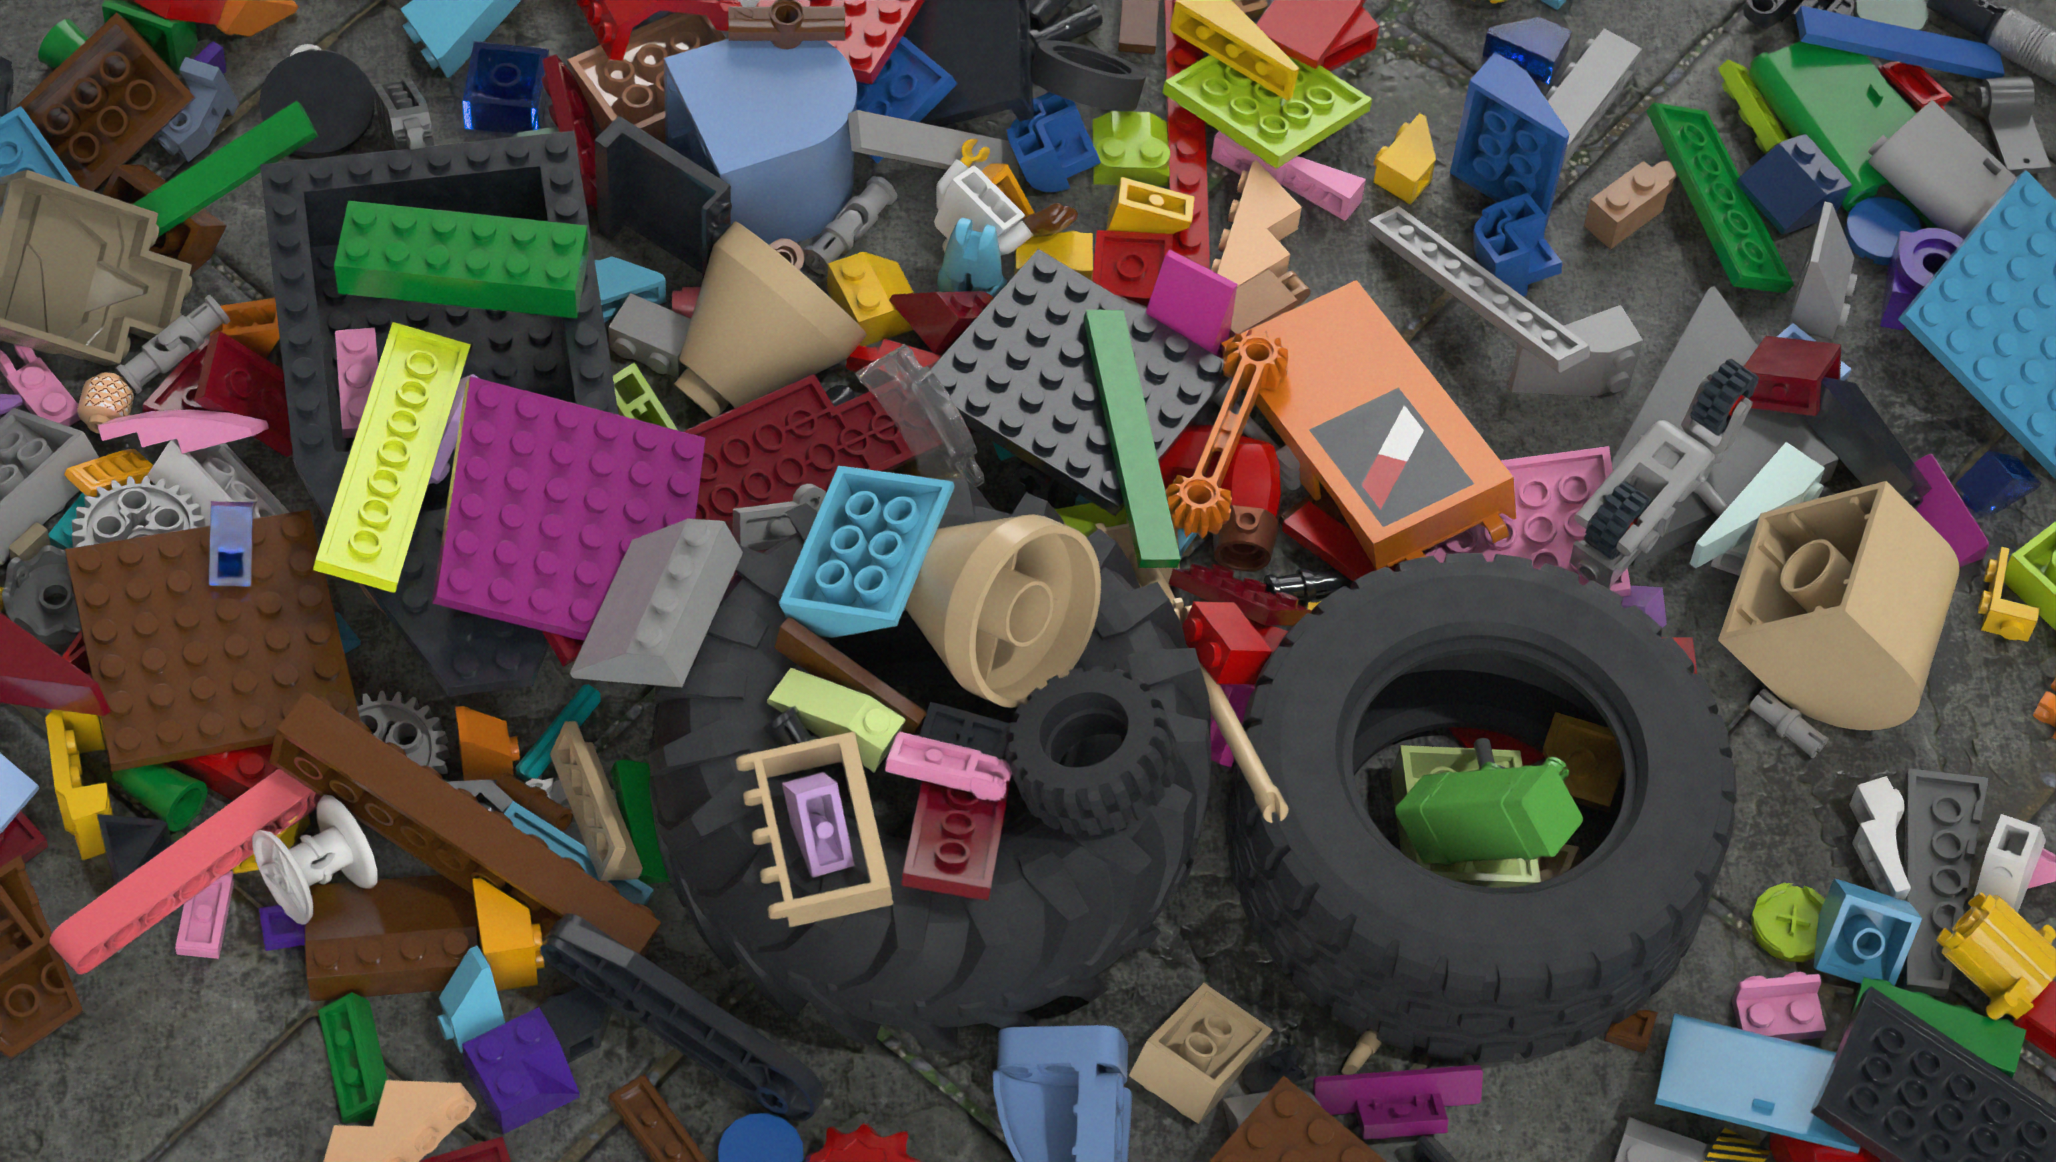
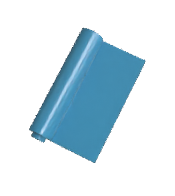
[1655,1013,1860,1153]

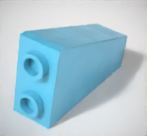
[401,0,521,78]

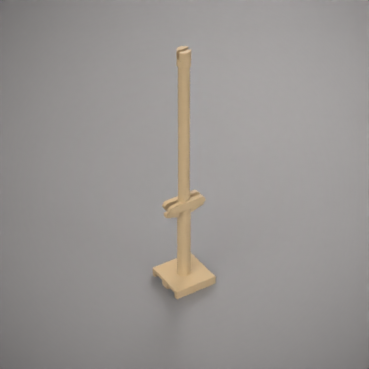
[1095,518,1288,823]

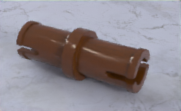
[496,772,573,832]

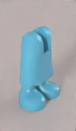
[937,218,1008,298]

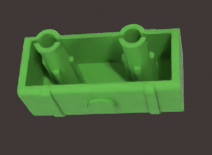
[1395,757,1583,865]

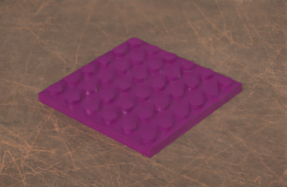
[432,376,705,641]

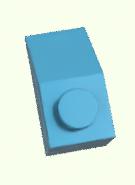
[595,256,666,322]
[437,946,505,1053]

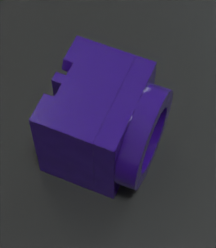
[1880,228,1964,331]

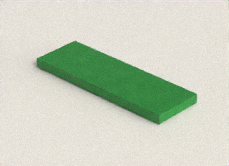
[1646,102,1794,293]

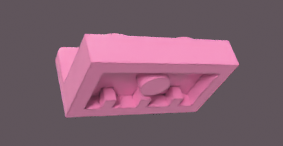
[1731,972,1826,1041]

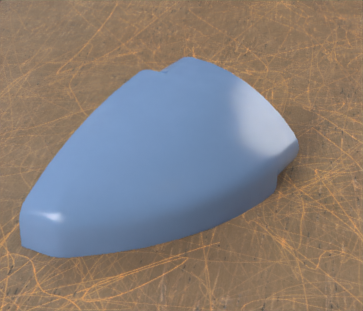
[993,1025,1132,1162]

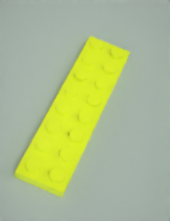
[313,322,471,593]

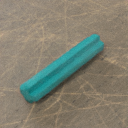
[516,684,601,782]

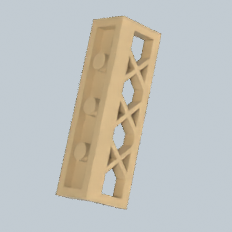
[550,721,643,881]

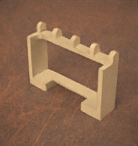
[736,731,893,927]

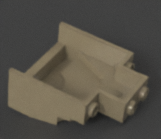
[0,170,192,366]

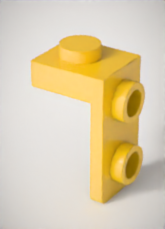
[1978,547,2040,642]

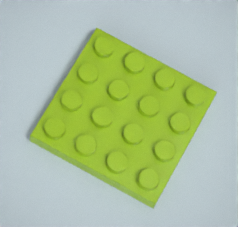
[1162,55,1372,169]

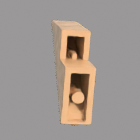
[1211,160,1302,287]
[324,1080,477,1162]

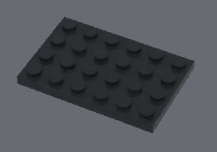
[1810,986,2056,1162]

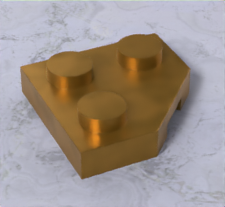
[1543,712,1623,813]

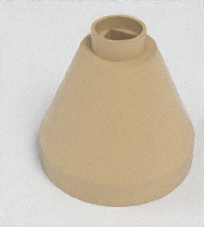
[674,221,867,418]
[905,515,1101,708]

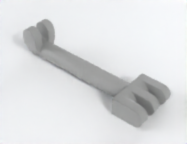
[1212,378,1301,490]

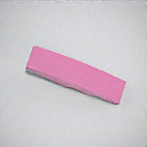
[98,409,269,454]

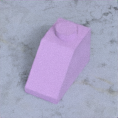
[782,772,854,877]

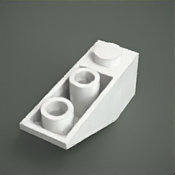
[1971,814,2046,913]

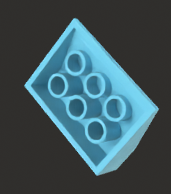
[779,466,955,638]

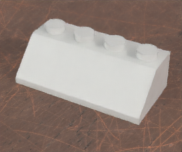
[147,439,290,526]

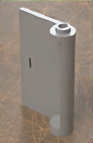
[1868,100,2016,239]

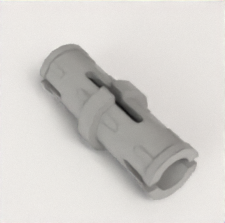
[1749,689,1828,758]

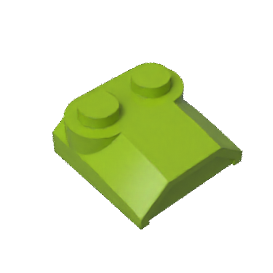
[1092,111,1170,186]

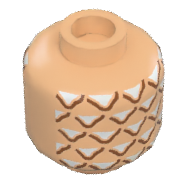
[77,372,134,434]

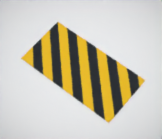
[1703,1128,1771,1162]

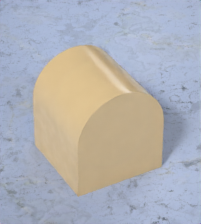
[1718,481,1959,730]

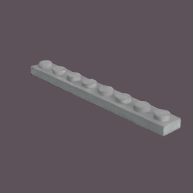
[1368,206,1590,373]

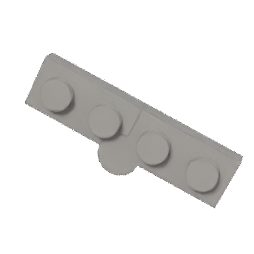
[733,484,826,551]

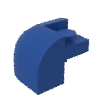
[1007,92,1101,192]
[1473,193,1562,296]

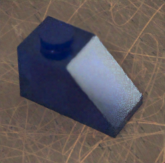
[1482,17,1572,85]
[1956,451,2042,514]

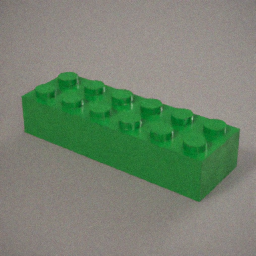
[334,201,589,319]

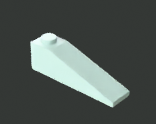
[1690,442,1825,568]

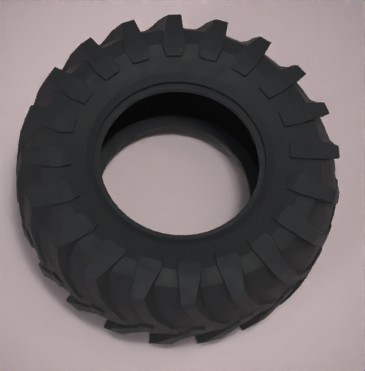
[649,478,1211,1051]

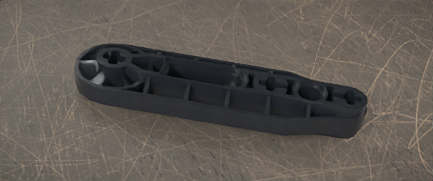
[540,913,825,1121]

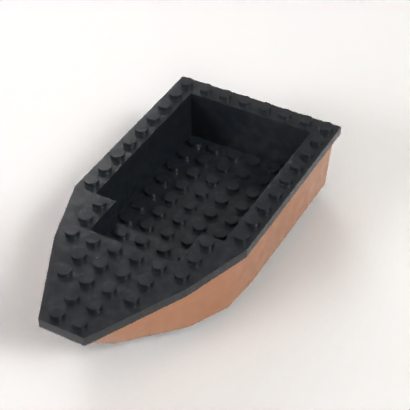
[260,131,619,696]

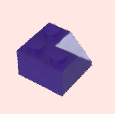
[462,1007,580,1135]

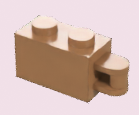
[1584,161,1677,249]
[1229,269,1311,339]

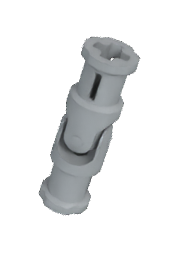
[803,176,897,275]
[116,294,231,394]

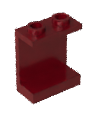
[1744,335,1841,416]

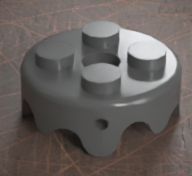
[2,545,81,645]

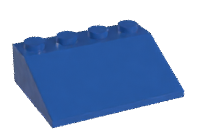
[1450,52,1570,227]

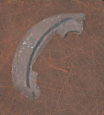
[855,344,985,488]

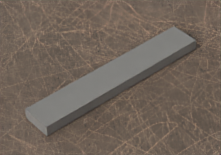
[848,110,1019,179]

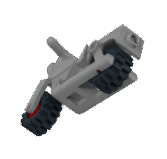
[1570,359,1759,589]

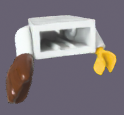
[934,139,1078,255]

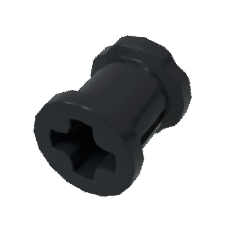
[763,705,818,747]

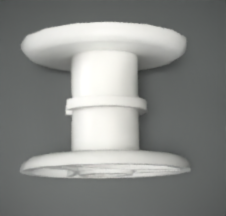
[252,795,377,925]

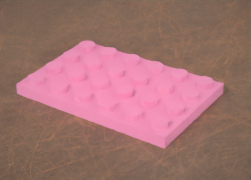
[1399,446,1631,597]

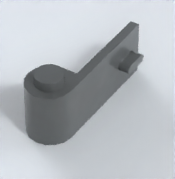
[1975,76,2051,175]

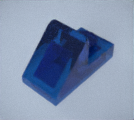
[209,501,253,586]

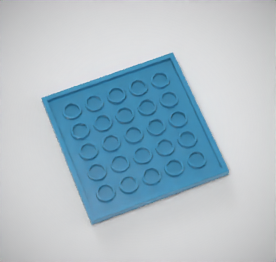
[1898,170,2056,479]

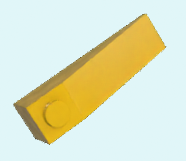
[1169,0,1299,101]

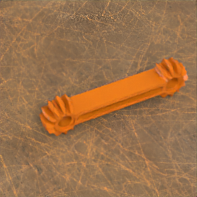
[1165,328,1289,539]

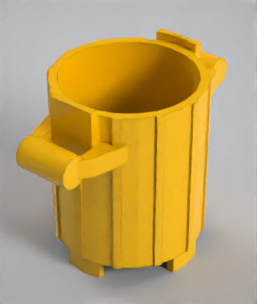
[1936,892,2056,1020]

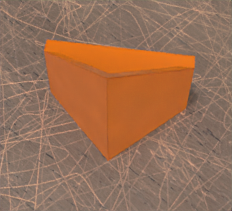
[210,297,280,359]

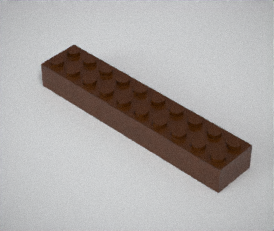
[269,691,661,957]

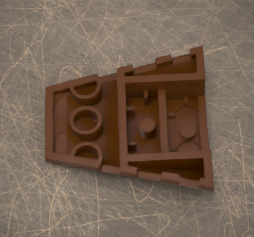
[0,855,83,1060]

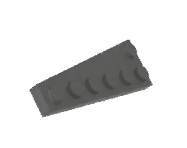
[1904,768,1988,997]

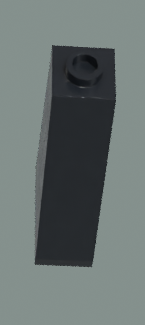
[1801,377,1932,509]

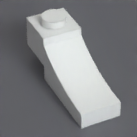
[1849,776,1911,901]

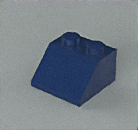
[1736,134,1852,235]

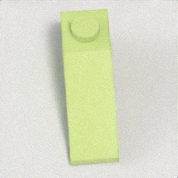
[767,668,906,772]

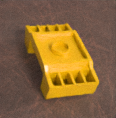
[45,710,113,860]

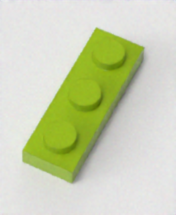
[1717,59,1789,154]

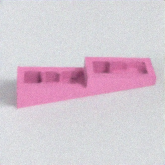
[1211,131,1366,221]

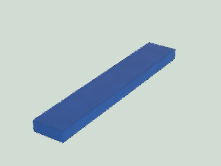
[1795,6,2005,79]

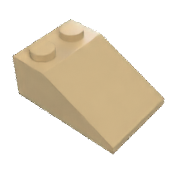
[1129,983,1273,1124]

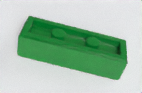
[611,760,670,884]
[318,992,388,1124]

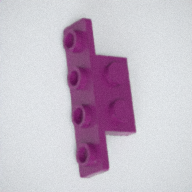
[1313,1065,1483,1139]

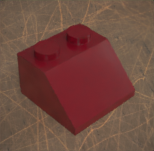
[889,291,994,353]

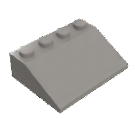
[0,408,99,566]
[570,519,743,687]

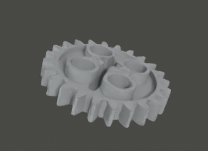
[72,476,205,548]
[357,691,450,774]

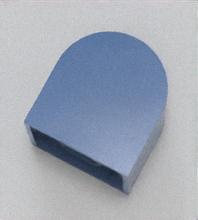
[664,39,857,245]

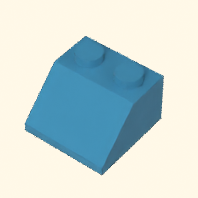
[1814,878,1922,986]

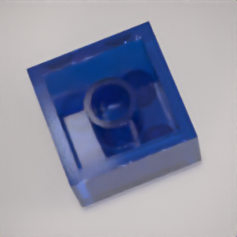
[462,41,549,134]

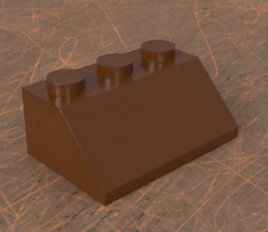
[102,165,227,276]

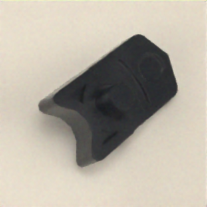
[1243,1045,1307,1094]

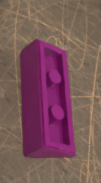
[1914,454,1989,568]

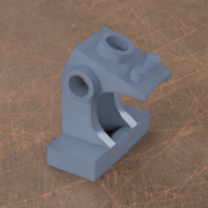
[152,57,239,162]

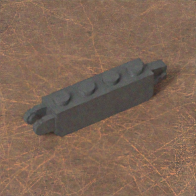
[373,77,435,150]

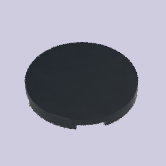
[260,50,375,159]

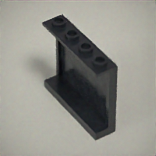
[903,0,1034,127]
[594,116,732,282]

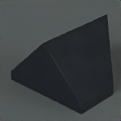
[97,814,172,886]

